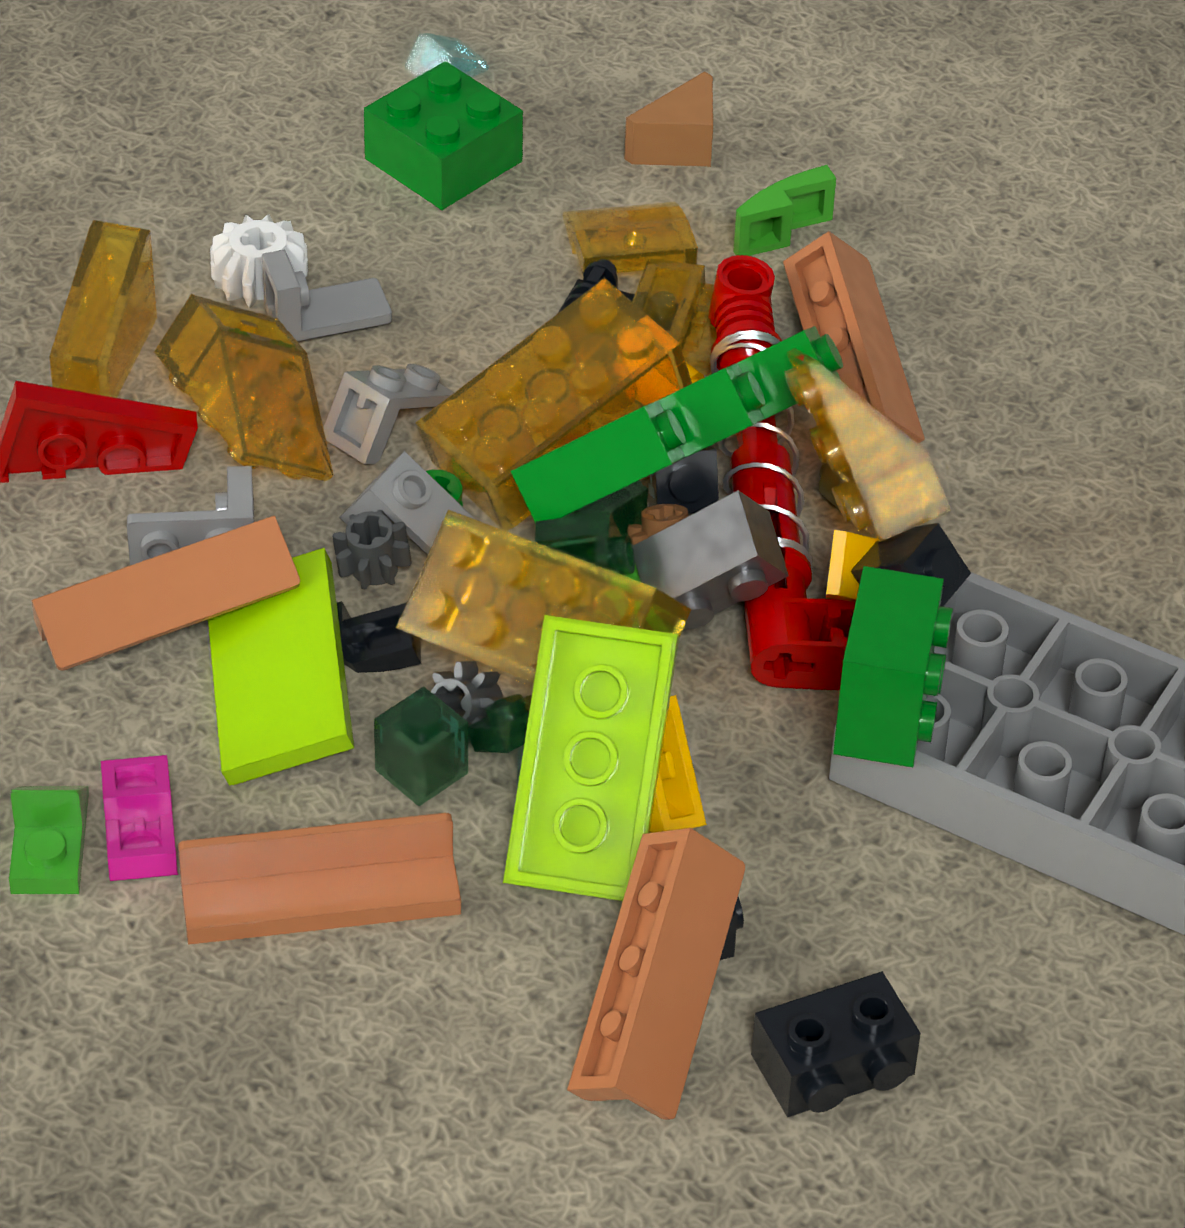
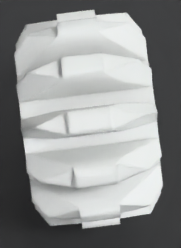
[210,214,308,308]

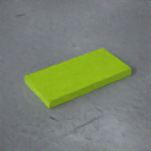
[208,548,354,786]
[503,615,679,901]

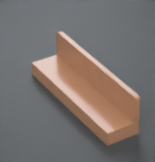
[783,231,925,449]
[32,515,300,671]
[178,813,461,945]
[567,828,745,1120]

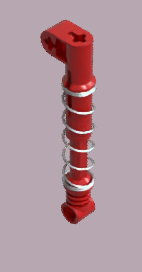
[708,255,856,690]

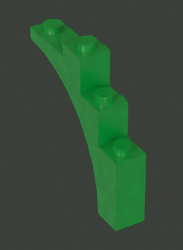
[510,326,843,529]

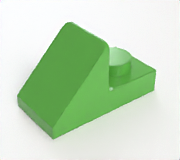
[9,786,89,894]

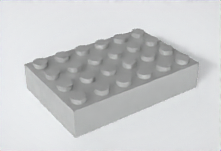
[829,572,1185,935]

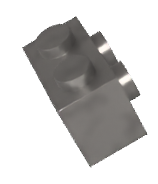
[631,490,789,632]

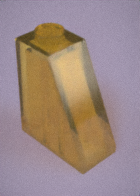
[49,220,157,398]

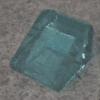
[405,33,489,77]

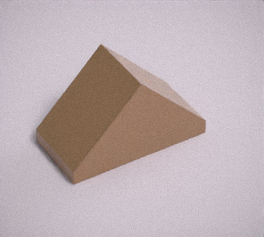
[624,71,713,167]

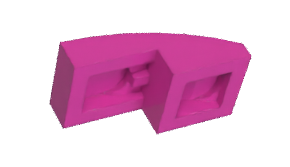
[101,755,178,881]

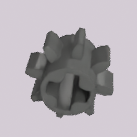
[332,510,412,589]
[423,661,510,744]

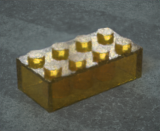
[415,278,692,532]
[396,510,691,687]

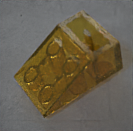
[154,294,334,481]
[784,348,951,542]

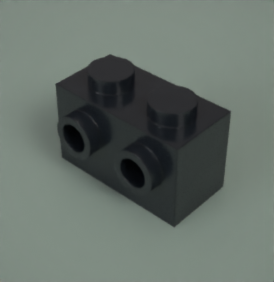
[751,971,921,1118]

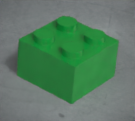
[364,61,523,210]
[833,566,953,768]

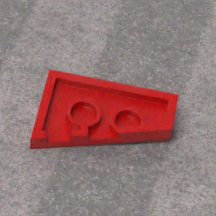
[0,381,198,483]

